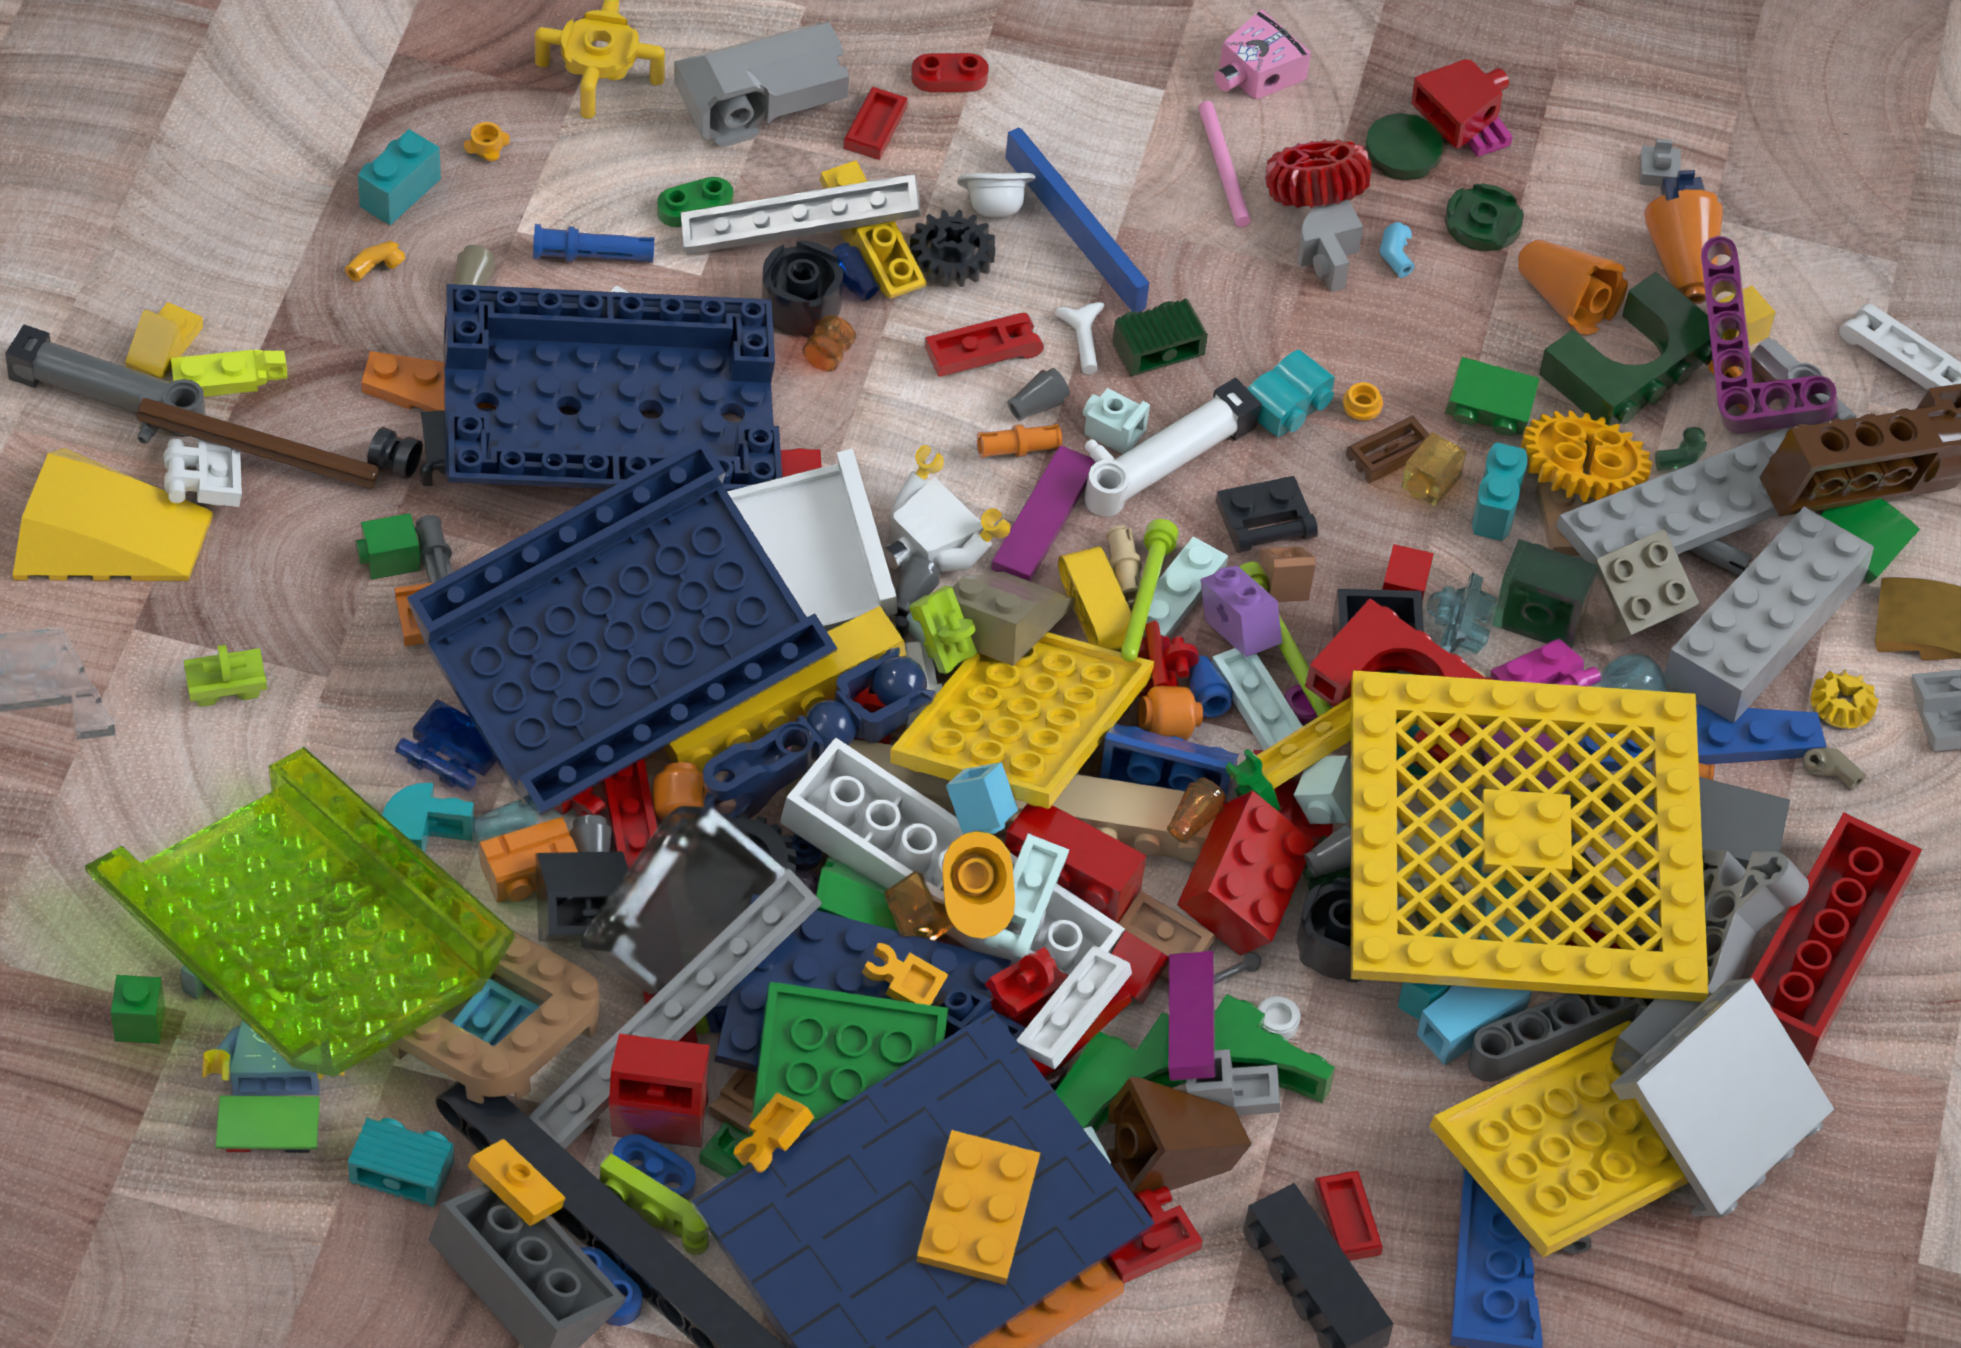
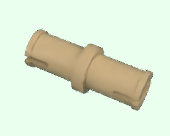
[1106,525,1142,605]

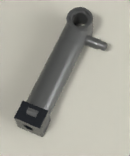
[5,324,206,444]

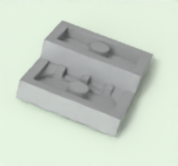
[1911,670,1961,751]

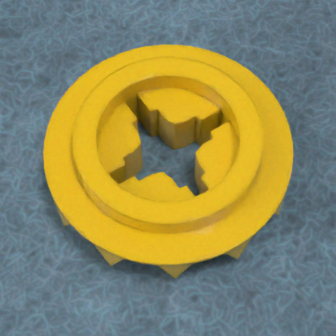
[1810,668,1879,729]

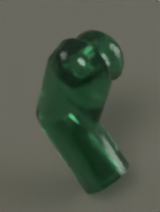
[1655,427,1707,471]

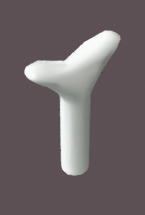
[1054,302,1104,375]

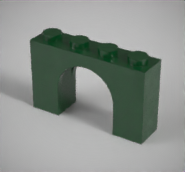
[1539,272,1724,426]

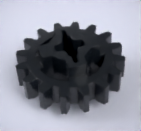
[909,210,996,287]

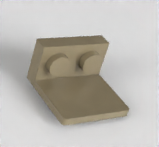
[1594,530,1700,644]

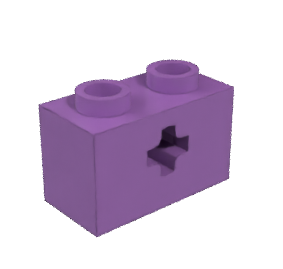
[1200,565,1282,657]

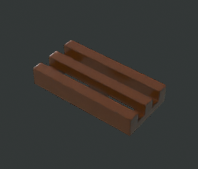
[1346,416,1437,483]

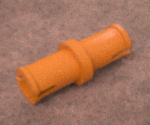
[977,423,1062,458]

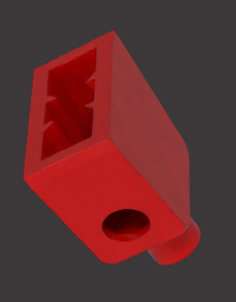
[1411,59,1509,150]

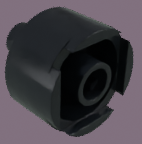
[762,241,843,338]
[1297,877,1361,983]

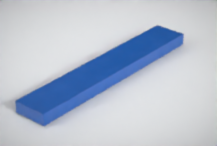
[1005,127,1149,313]

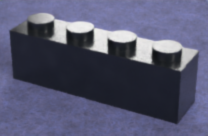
[1243,1183,1394,1348]

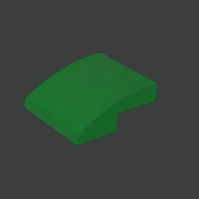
[1820,498,1920,584]

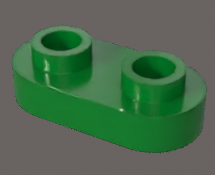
[657,177,734,227]

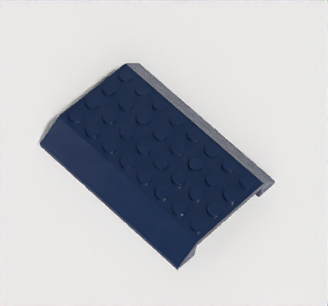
[407,438,837,816]

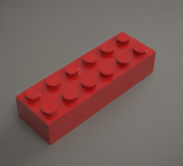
[1750,812,1922,1066]

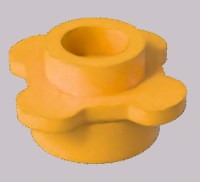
[464,122,510,161]

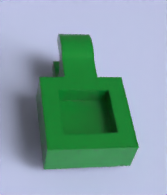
[1225,749,1281,811]

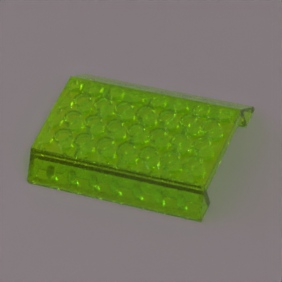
[85,747,515,1077]

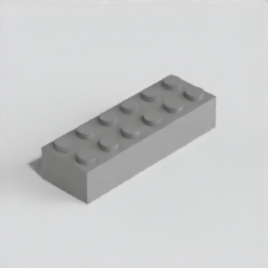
[1663,507,1874,723]

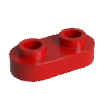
[911,53,989,92]

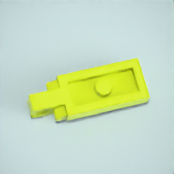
[171,349,287,397]

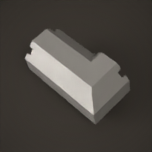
[674,22,849,147]

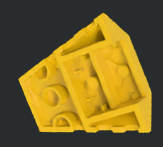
[12,447,213,581]

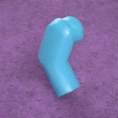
[1379,222,1415,278]

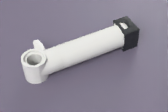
[1084,377,1262,517]

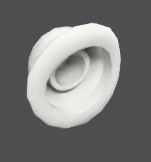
[957,173,1036,218]

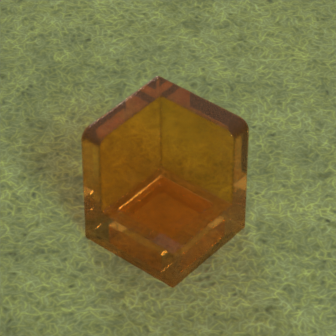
[884,871,954,940]

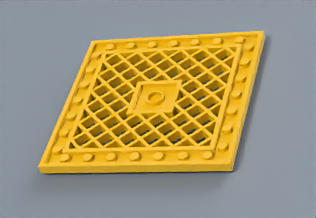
[1351,671,1709,1002]

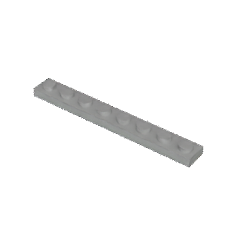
[528,869,822,1149]

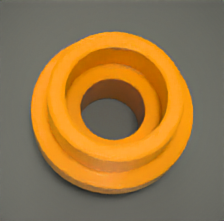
[1342,382,1383,421]

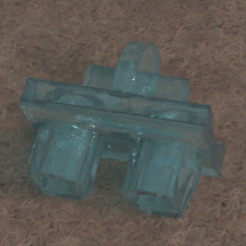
[1426,573,1498,654]

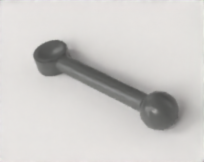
[1215,952,1261,984]

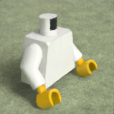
[883,445,1011,572]

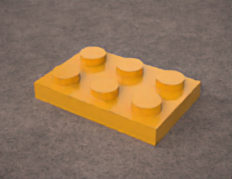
[916,1130,1040,1285]

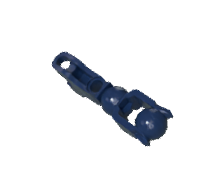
[703,647,936,823]

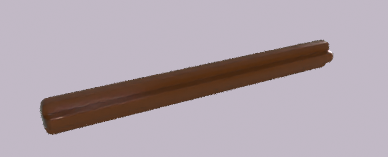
[137,398,379,489]

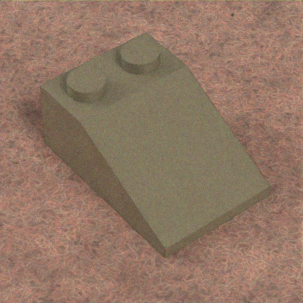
[952,571,1076,666]

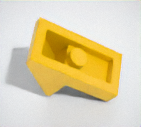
[125,302,203,379]

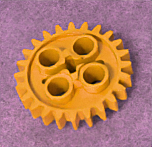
[1520,411,1652,502]

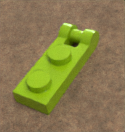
[600,1153,709,1255]

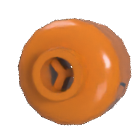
[1137,686,1203,741]
[653,762,708,829]

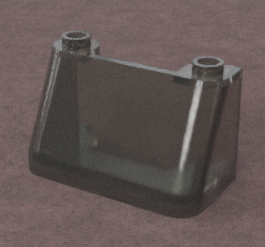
[581,806,787,997]

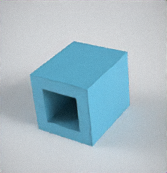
[946,762,1018,834]

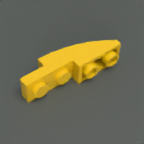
[819,160,927,299]

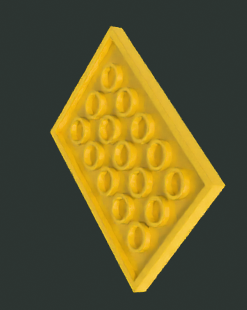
[890,632,1154,809]
[1429,1020,1689,1258]

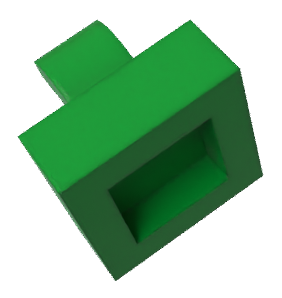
[699,1121,749,1179]

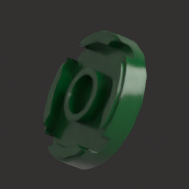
[1365,113,1443,180]
[1444,183,1524,252]

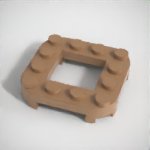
[380,920,601,1104]

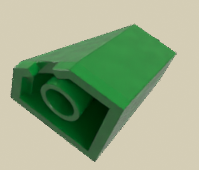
[816,858,931,939]

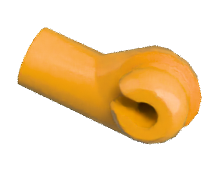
[344,240,405,282]

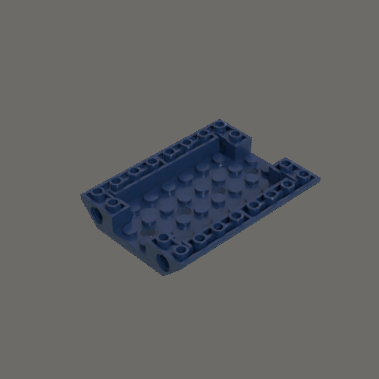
[443,284,782,491]

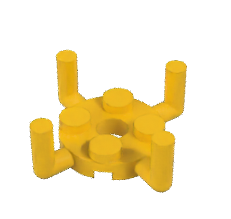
[535,0,665,119]

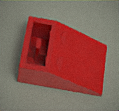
[609,1033,710,1148]

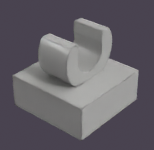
[1640,139,1681,186]

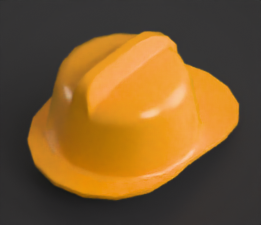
[942,831,1015,939]

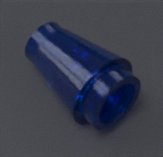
[832,242,880,301]

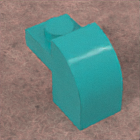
[378,783,475,864]

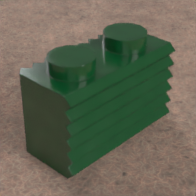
[1112,298,1208,376]

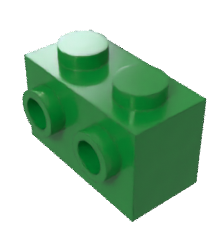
[1444,357,1540,436]

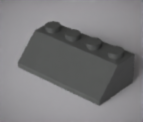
[428,1184,626,1348]

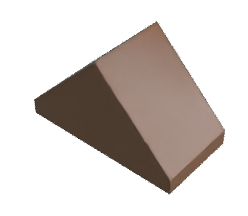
[1259,546,1316,602]

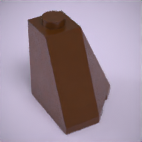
[1107,1077,1252,1196]

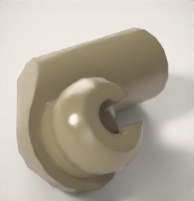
[1803,748,1866,790]

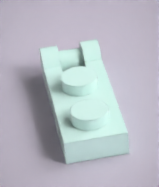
[984,834,1069,959]

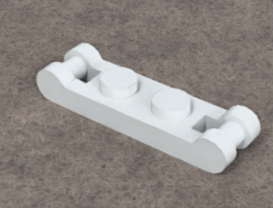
[1839,303,1961,390]

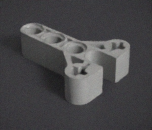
[1702,850,1809,993]

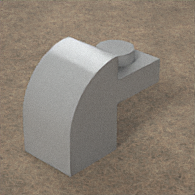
[1298,200,1363,292]
[1186,1050,1281,1116]

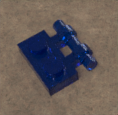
[395,699,496,792]

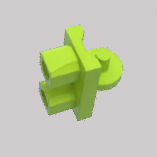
[909,585,978,674]
[183,644,267,707]

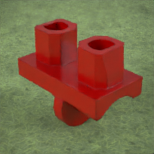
[1137,620,1199,698]
[985,946,1069,1019]

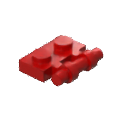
[1106,1186,1203,1283]

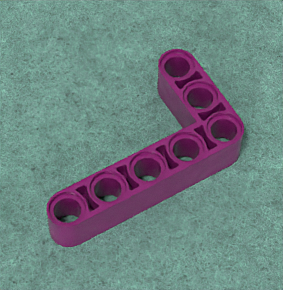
[1701,236,1839,434]

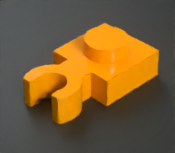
[862,943,948,1005]
[733,1093,814,1173]

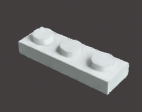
[1016,945,1132,1069]

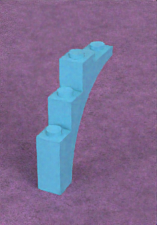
[1417,801,1547,1065]

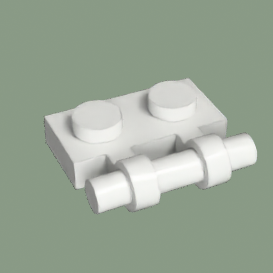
[164,439,242,507]

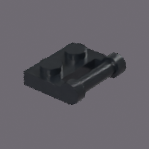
[1215,476,1318,553]

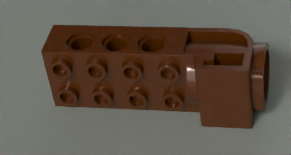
[1759,383,1961,516]

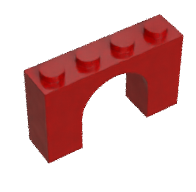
[1305,599,1493,773]

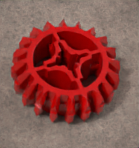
[1265,139,1372,209]

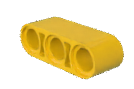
[1058,546,1131,651]

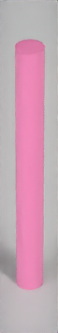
[1198,101,1251,227]

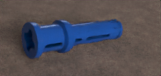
[533,224,655,263]

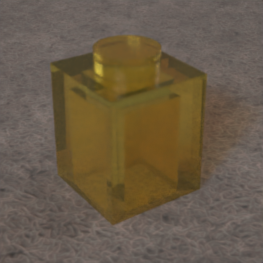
[1401,432,1467,507]

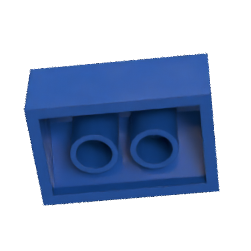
[1100,724,1239,811]

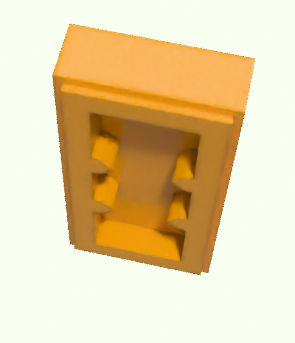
[468,1139,566,1226]

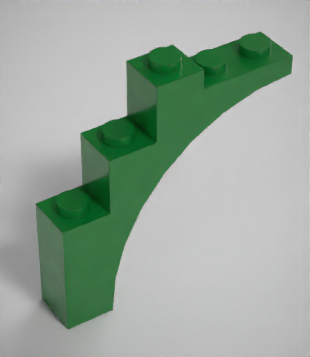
[1056,994,1336,1133]

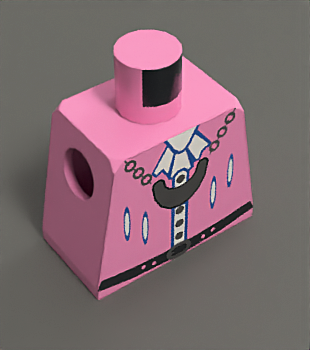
[1214,9,1311,99]

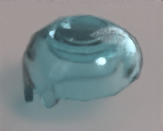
[1599,653,1668,692]

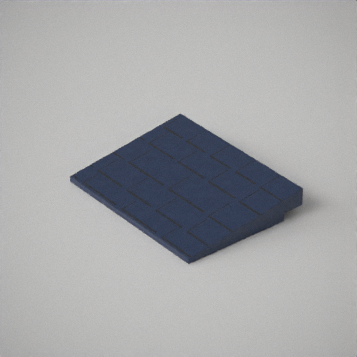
[691,1009,1155,1348]

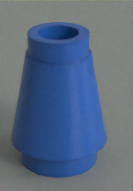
[1188,656,1233,718]

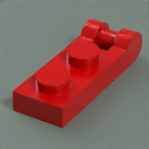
[925,313,1044,377]

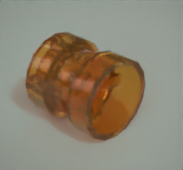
[802,315,857,372]

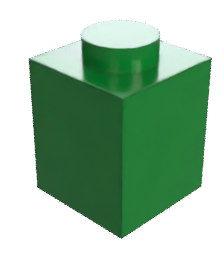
[355,513,421,580]
[111,975,165,1044]

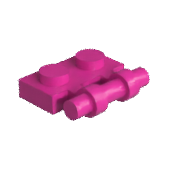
[1491,638,1601,687]

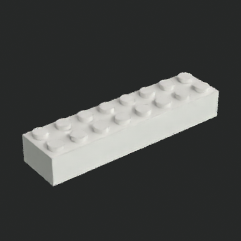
[780,738,1125,999]

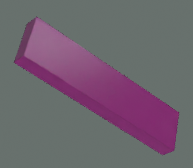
[991,445,1096,581]
[1169,951,1215,1080]

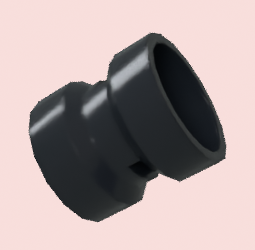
[367,426,423,479]

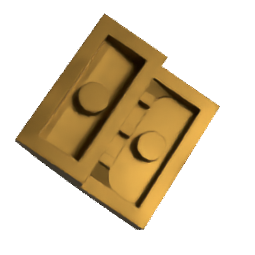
[1875,577,1961,661]

